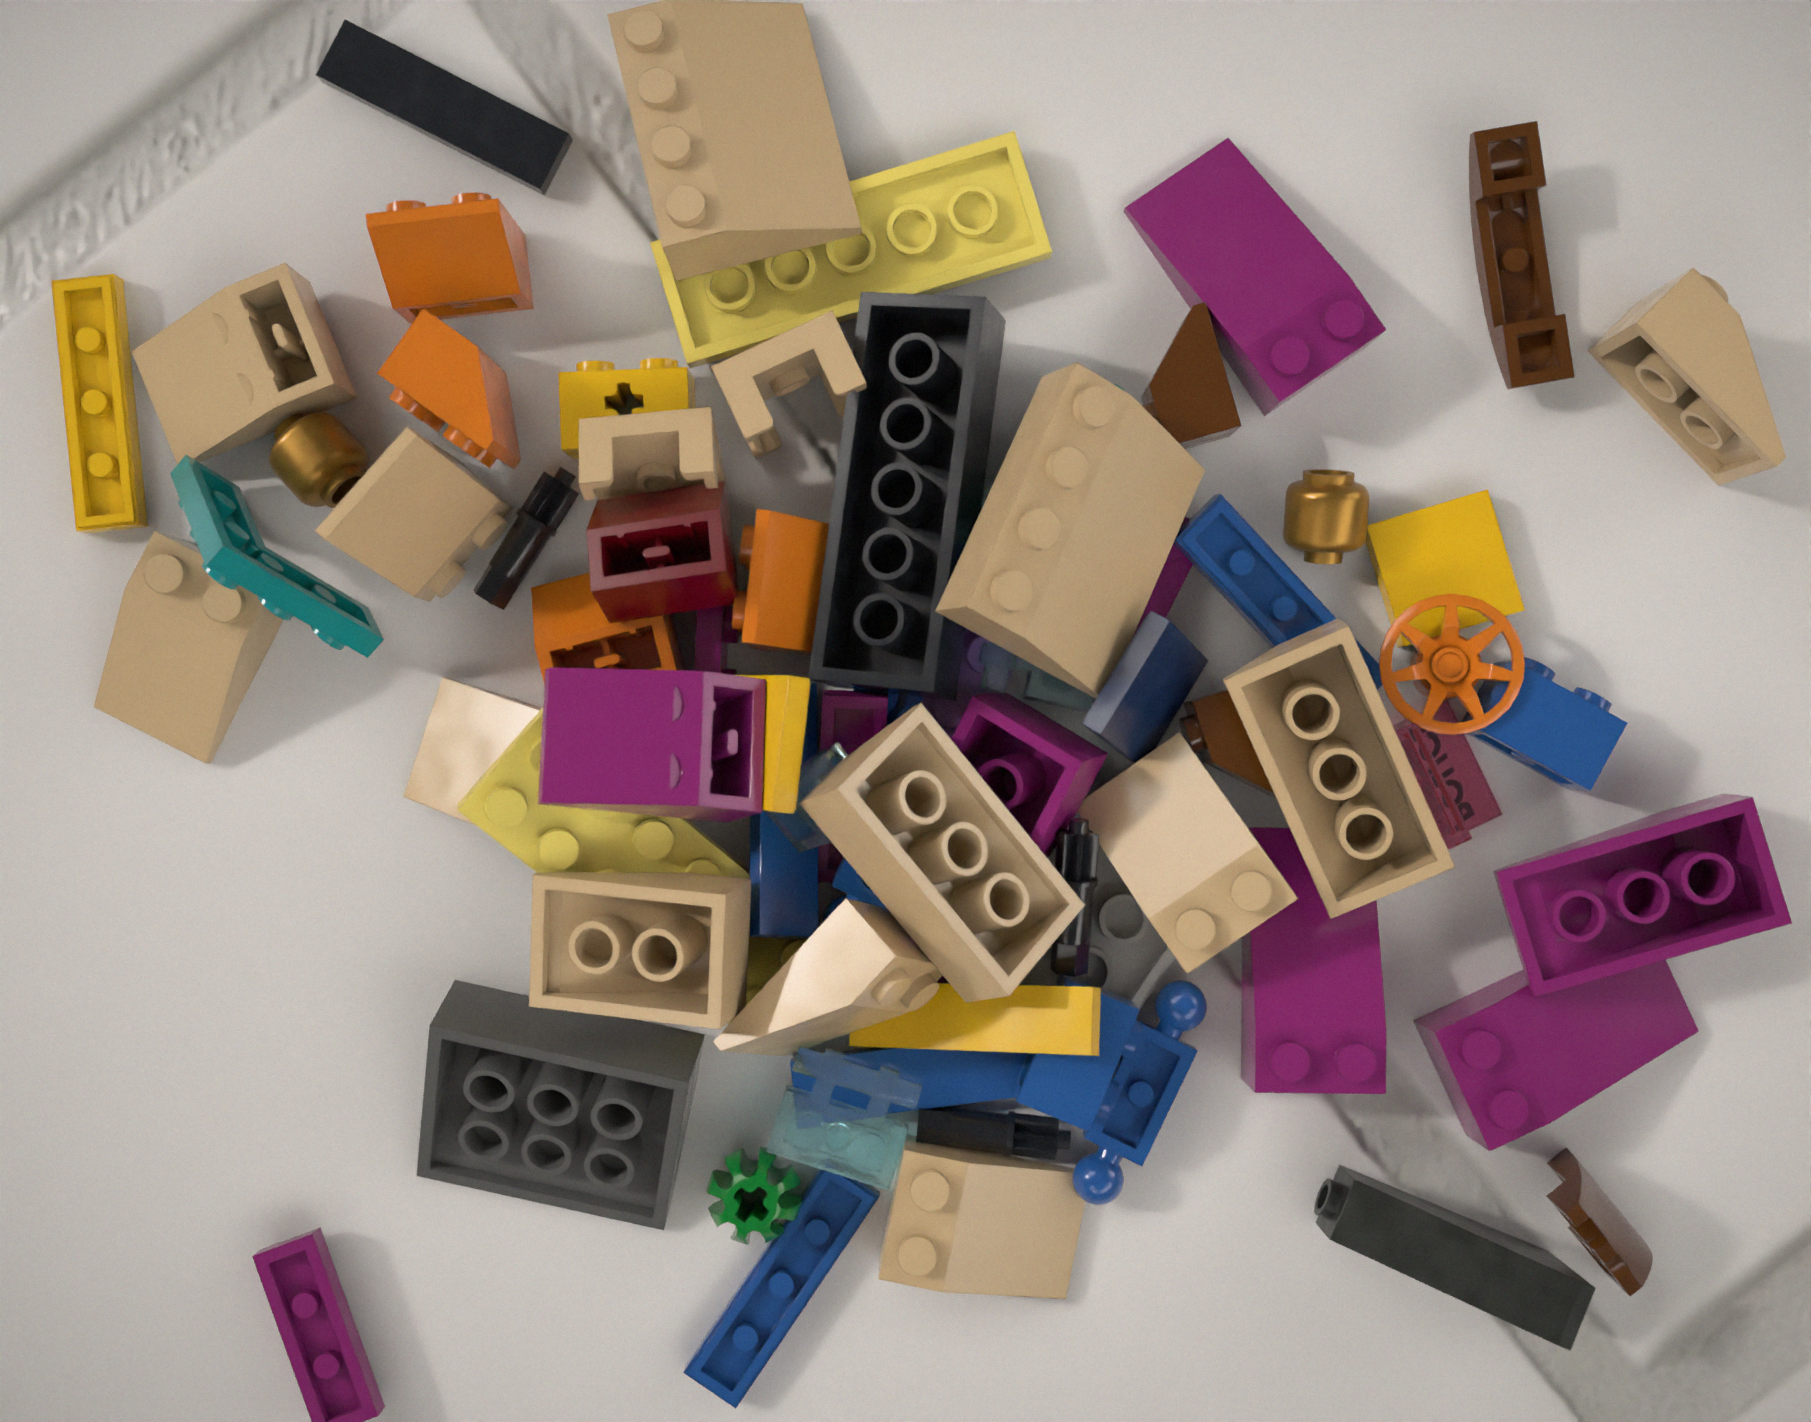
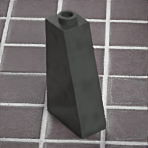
[1314,1165,1596,1351]

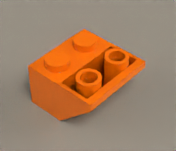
[365,192,534,323]
[377,308,521,470]
[732,509,829,656]
[531,573,685,685]

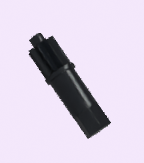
[473,466,579,610]
[1050,818,1100,977]
[916,1107,1071,1160]

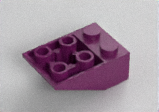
[538,667,766,823]

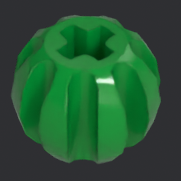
[706,1146,803,1245]

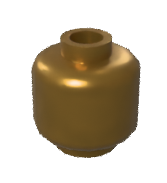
[269,412,369,508]
[1283,469,1369,564]

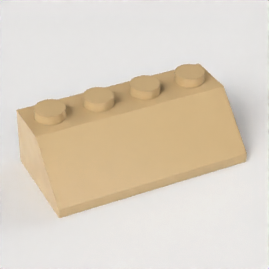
[1223,618,1455,919]
[799,703,1085,1003]

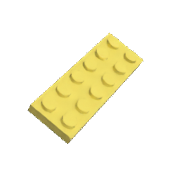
[650,131,1052,369]
[457,707,808,1023]

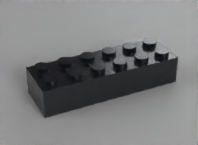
[808,292,1006,701]

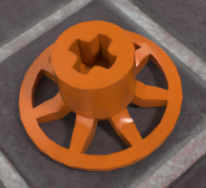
[1379,594,1525,735]

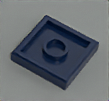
[1083,611,1209,763]

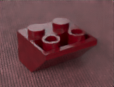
[586,481,738,623]

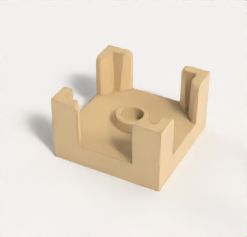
[711,311,867,460]
[579,407,729,500]

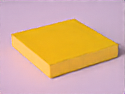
[1366,489,1525,648]
[737,675,811,814]

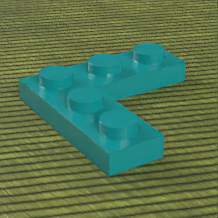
[170,455,384,658]

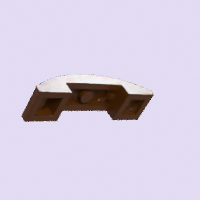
[1469,121,1574,389]

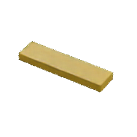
[51,274,148,534]
[849,983,1101,1056]

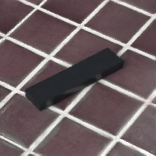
[316,19,573,196]

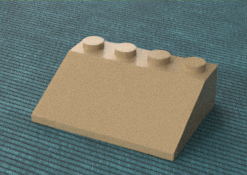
[607,0,862,281]
[936,362,1205,699]

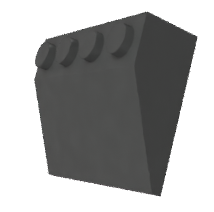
[416,980,705,1230]

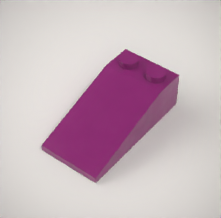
[1123,138,1386,417]
[871,690,1108,905]
[1493,793,1792,997]
[1241,827,1387,1094]
[1413,960,1699,1151]

